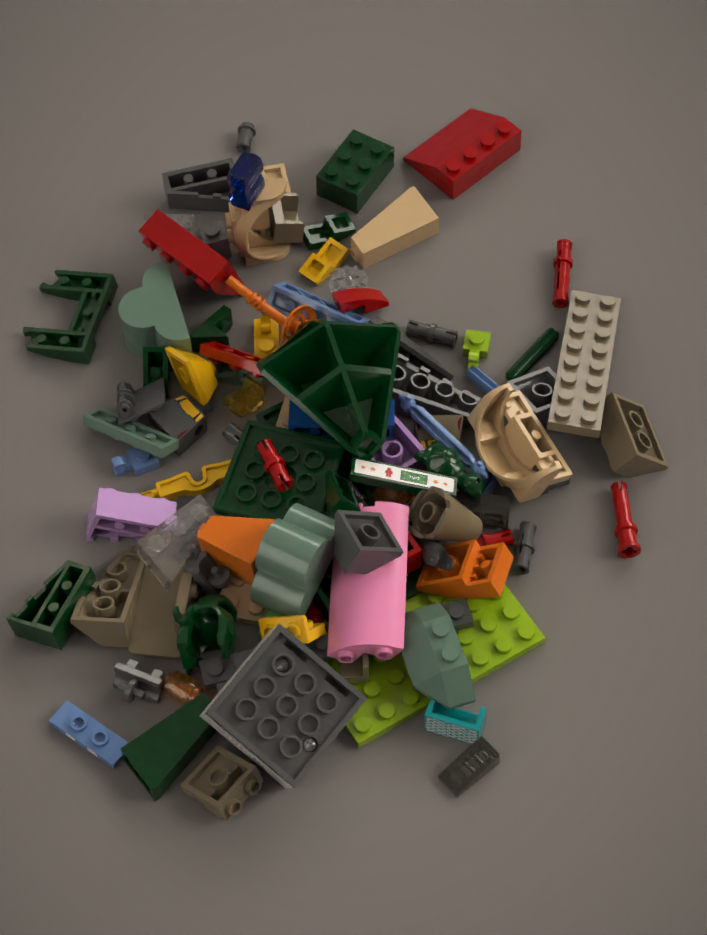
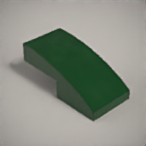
[303,212,356,251]

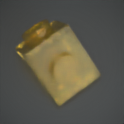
[222,376,266,418]

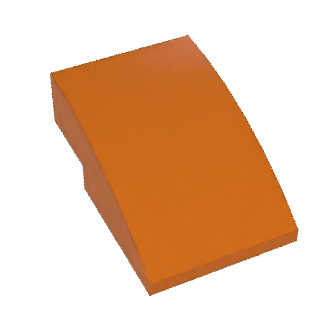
[416,539,514,599]

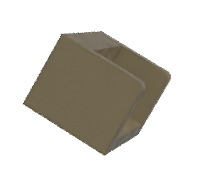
[269,193,304,243]

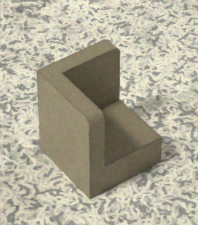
[340,653,369,683]

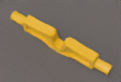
[141,459,232,500]

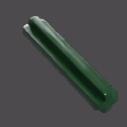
[505,328,559,381]

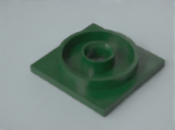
[212,419,347,520]

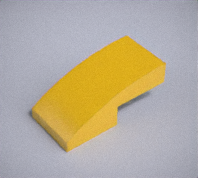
[298,237,350,285]

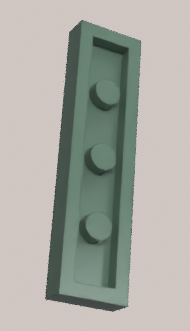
[83,407,179,458]

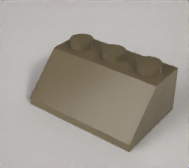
[600,392,669,478]

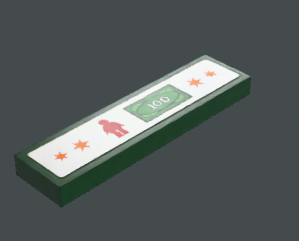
[349,456,458,498]

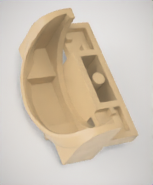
[225,162,291,267]
[467,383,573,503]

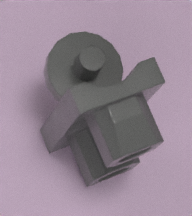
[183,551,232,595]
[113,659,165,704]

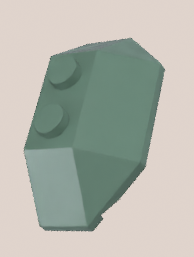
[400,602,476,710]

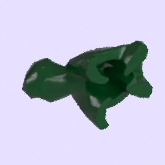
[414,440,484,499]

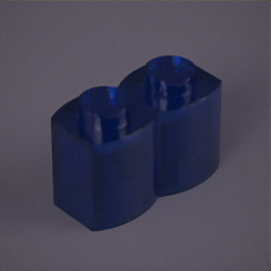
[227,151,265,211]

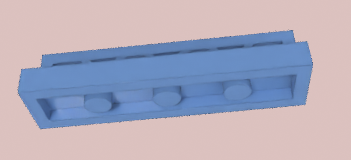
[267,282,370,323]

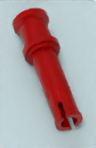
[610,481,641,558]

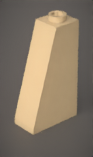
[350,186,439,269]

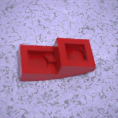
[332,288,389,313]

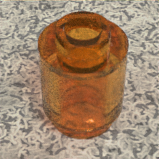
[162,670,205,706]

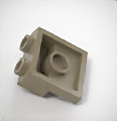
[180,745,264,821]

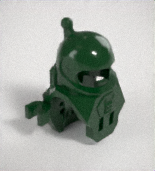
[173,593,237,675]

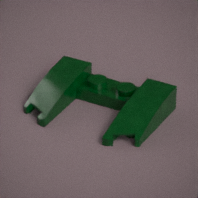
[23,270,118,364]

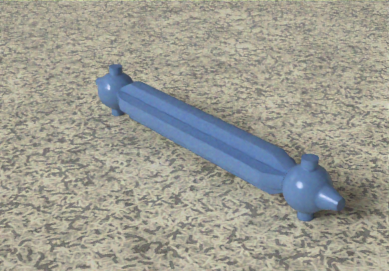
[398,394,489,479]

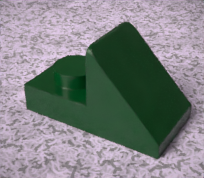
[189,305,233,352]
[143,347,174,398]

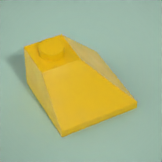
[164,346,218,406]

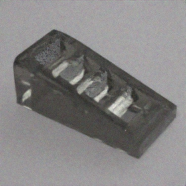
[438,736,500,797]

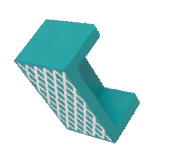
[424,699,487,746]

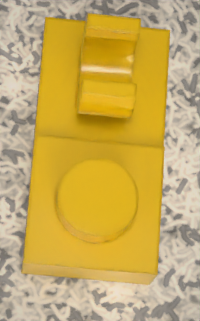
[254,314,280,358]

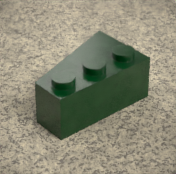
[6,560,98,650]

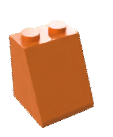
[196,515,276,586]

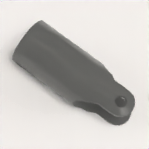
[411,533,454,572]

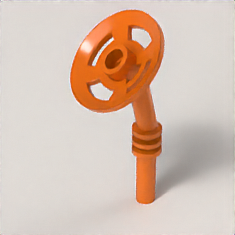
[225,275,317,345]

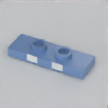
[49,700,128,769]

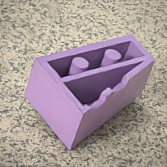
[85,488,177,542]

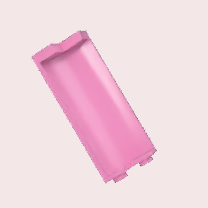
[327,501,409,663]

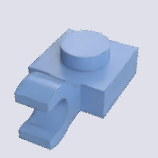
[111,448,160,476]

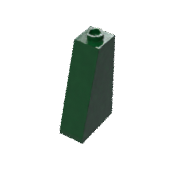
[120,692,217,802]

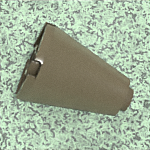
[409,486,483,542]

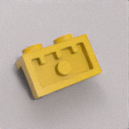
[258,615,326,644]

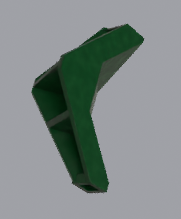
[256,318,401,460]

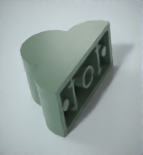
[118,261,192,357]
[250,503,335,616]

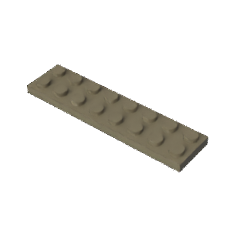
[547,290,621,438]

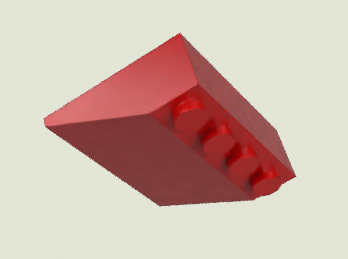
[404,108,522,200]
[138,209,244,295]

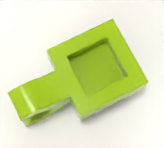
[462,329,491,369]

